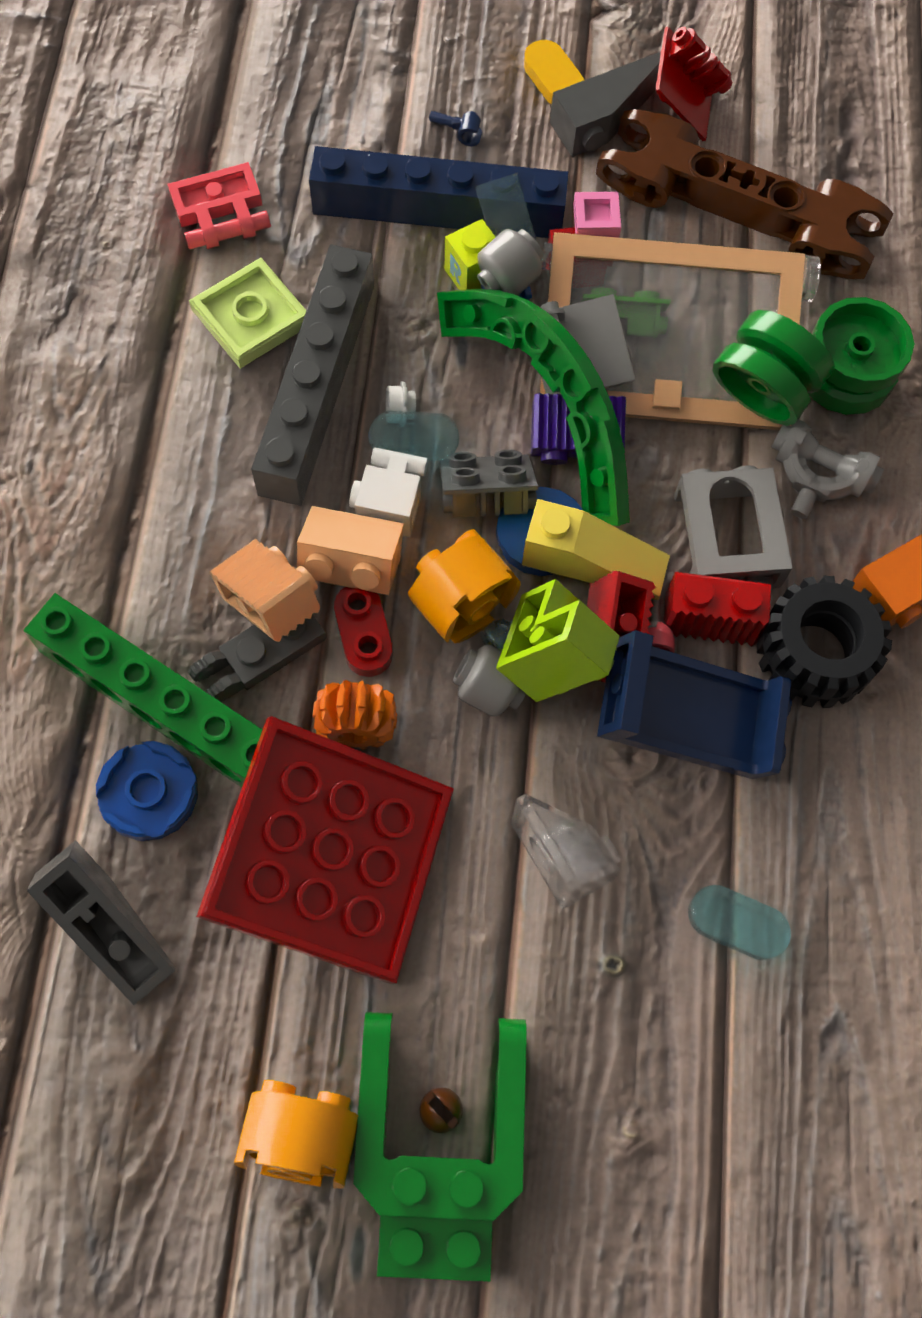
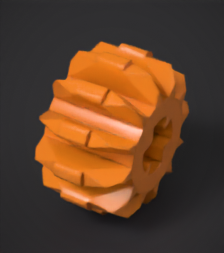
[312,680,397,750]

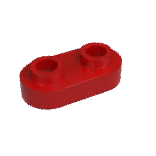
[334,587,393,677]

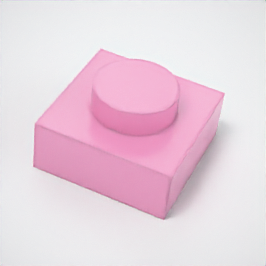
[573,192,621,238]

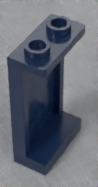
[597,630,792,779]

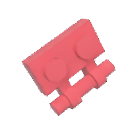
[168,162,271,250]

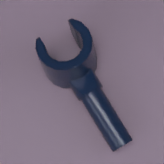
[429,111,482,147]

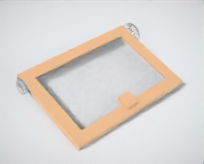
[540,232,820,430]

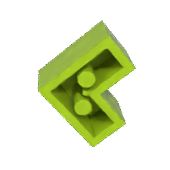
[496,579,620,702]

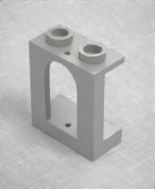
[674,465,793,588]

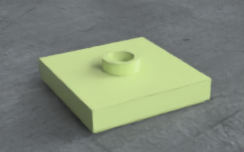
[189,258,307,369]

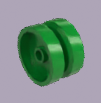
[808,297,915,415]
[712,309,835,426]

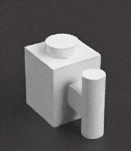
[349,447,428,537]

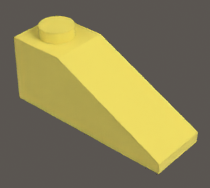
[522,499,670,600]

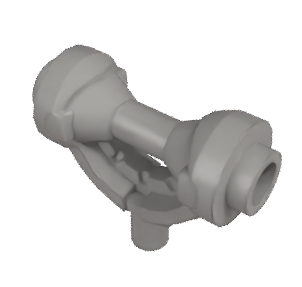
[772,419,884,519]

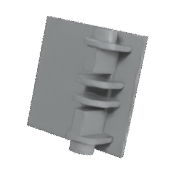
[540,294,635,395]

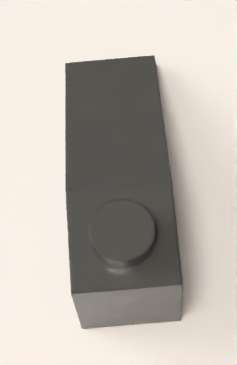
[550,52,661,157]
[26,840,175,1005]

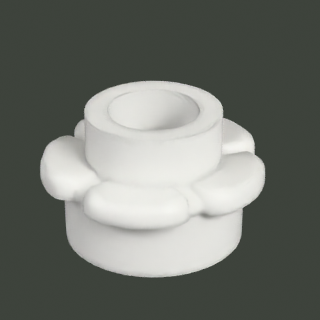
[386,382,416,426]

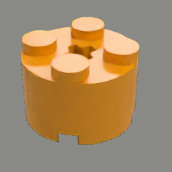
[408,529,521,644]
[234,1080,358,1189]

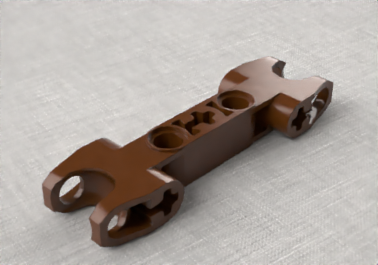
[596,109,894,280]

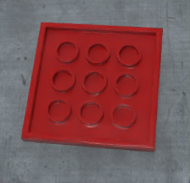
[196,716,454,984]

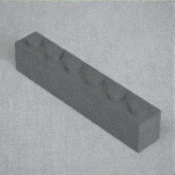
[251,244,374,506]

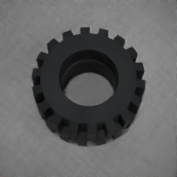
[757,575,893,708]

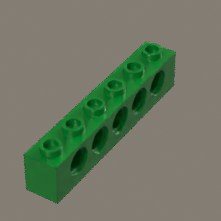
[23,593,262,787]

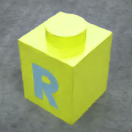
[444,219,495,290]

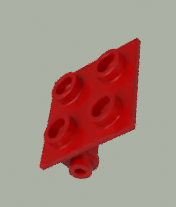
[656,26,733,142]

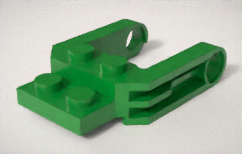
[353,1012,527,1282]

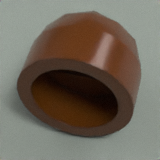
[420,1087,463,1133]

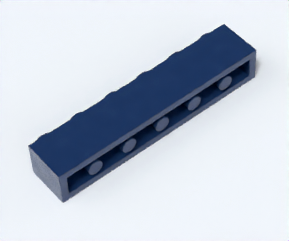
[309,146,569,238]

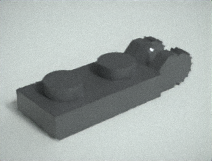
[188,615,326,702]

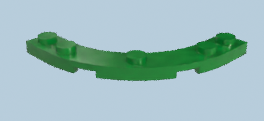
[437,289,630,526]

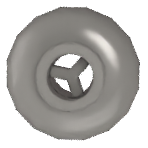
[477,229,544,296]
[453,645,526,716]

